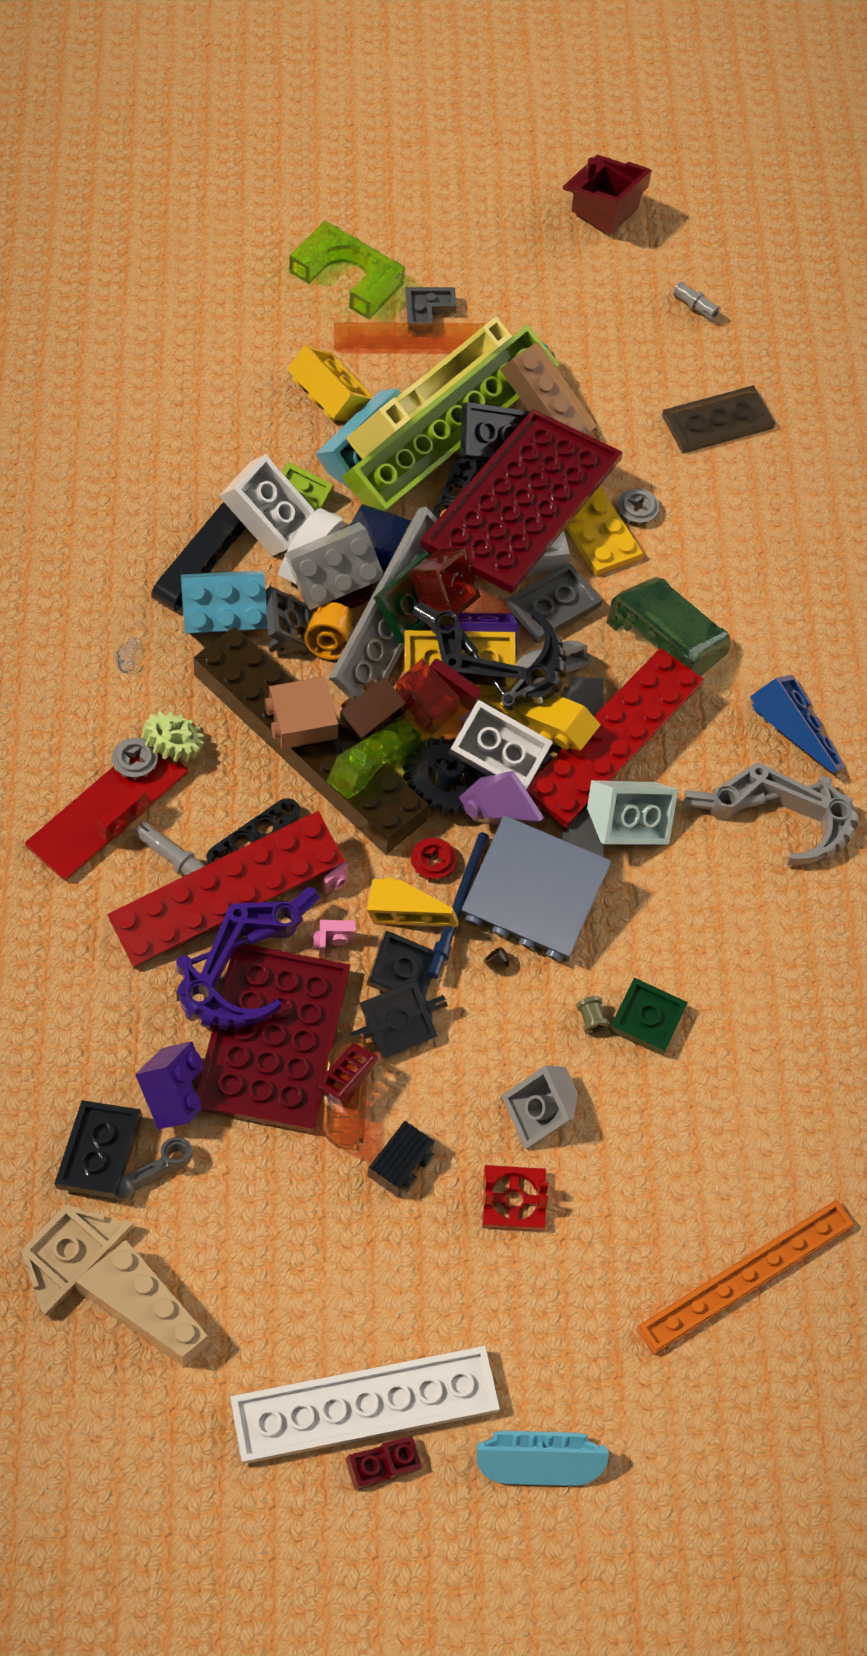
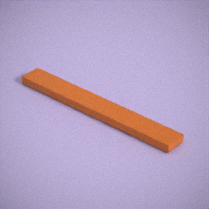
[636,1199,855,1355]

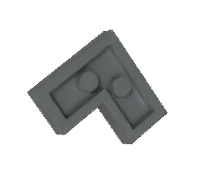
[405,287,457,332]

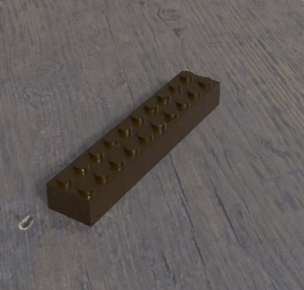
[193,626,429,855]

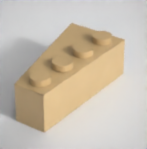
[75,1240,209,1367]

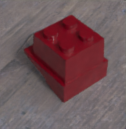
[562,155,652,235]

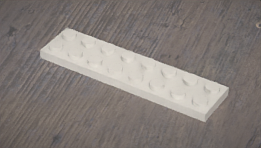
[230,1346,500,1465]

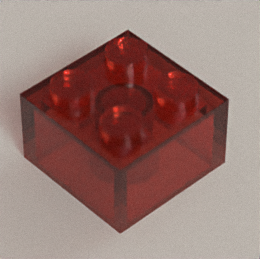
[409,547,481,616]
[395,658,461,735]

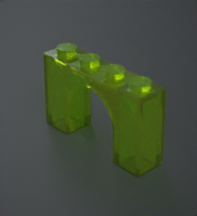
[289,221,405,320]

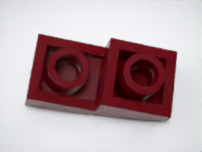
[345,1436,423,1491]

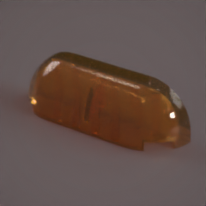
[322,1035,368,1152]

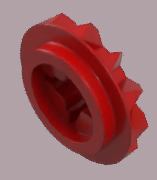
[411,838,457,881]

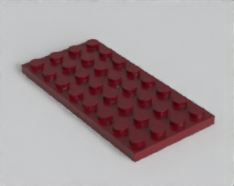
[420,409,623,594]

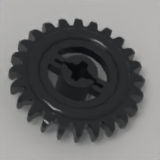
[403,736,487,816]

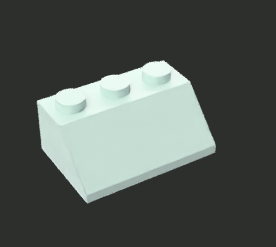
[587,780,678,844]

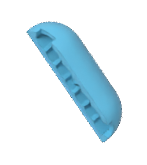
[476,1431,609,1486]

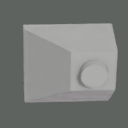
[502,1066,578,1149]

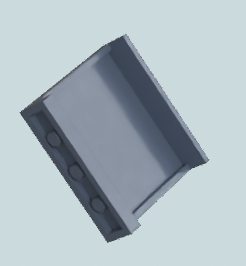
[462,815,611,962]

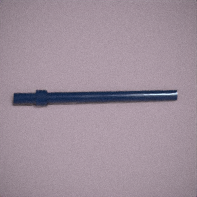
[427,832,489,979]

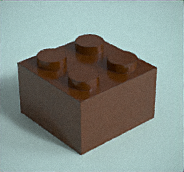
[340,677,406,745]

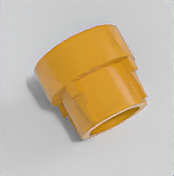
[304,602,354,660]

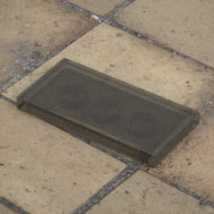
[662,385,775,454]

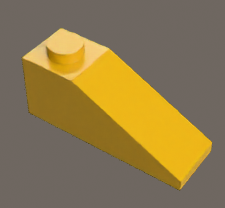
[367,877,459,927]

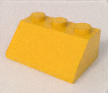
[287,345,374,422]

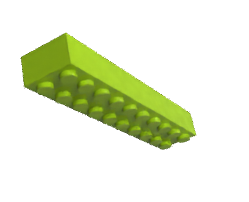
[341,324,559,519]

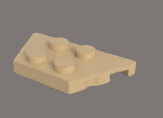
[20,1205,133,1317]

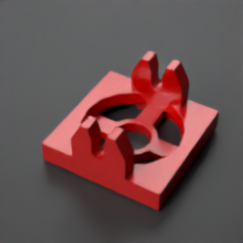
[482,1165,548,1231]

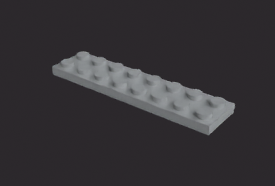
[329,507,448,698]

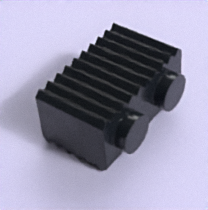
[367,1121,435,1197]

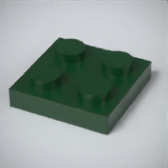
[609,977,688,1055]

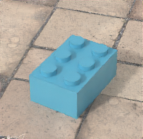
[181,570,268,633]

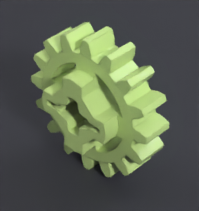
[142,711,204,762]

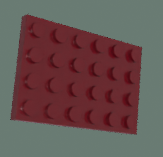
[197,944,351,1133]

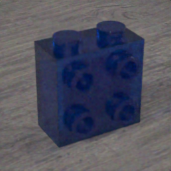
[349,504,412,571]

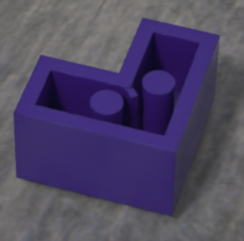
[135,1041,203,1130]

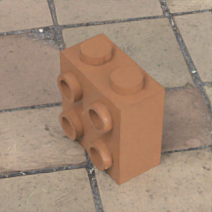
[265,676,338,749]

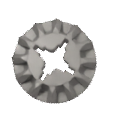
[617,489,659,526]
[112,738,158,780]

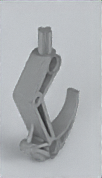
[683,763,859,866]

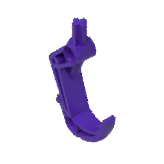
[176,886,320,1030]

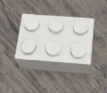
[219,454,315,556]
[448,700,553,789]

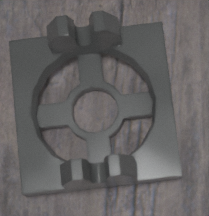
[266,586,311,656]

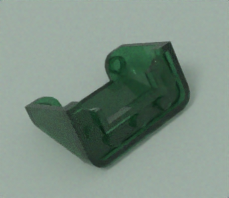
[606,577,731,676]

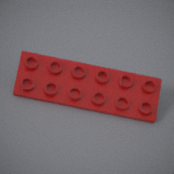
[25,753,188,881]

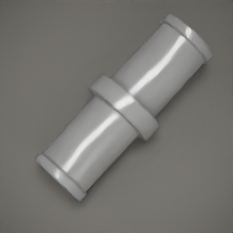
[673,281,721,321]

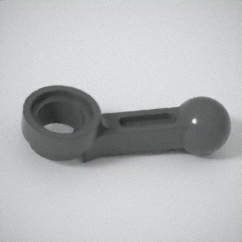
[117,1137,193,1200]

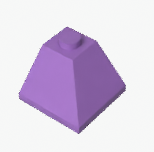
[459,771,544,826]

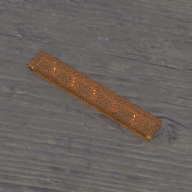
[334,322,485,349]

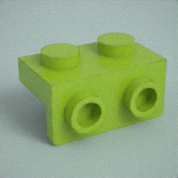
[282,462,335,511]

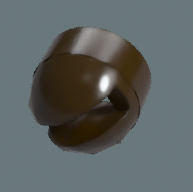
[484,947,510,973]

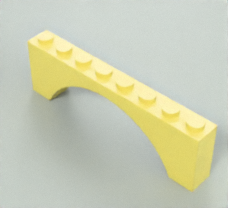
[346,316,512,459]

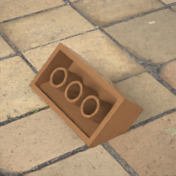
[500,342,597,434]

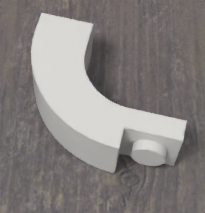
[277,508,349,584]

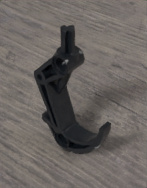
[412,602,567,710]

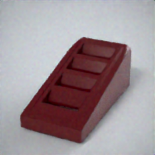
[316,1042,379,1108]

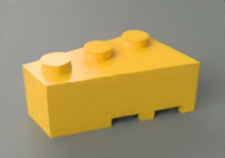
[500,690,600,750]

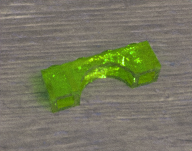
[326,718,421,799]

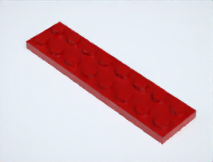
[526,647,704,828]
[107,810,345,968]

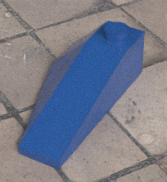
[750,675,845,773]

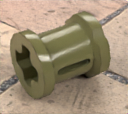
[576,996,610,1034]

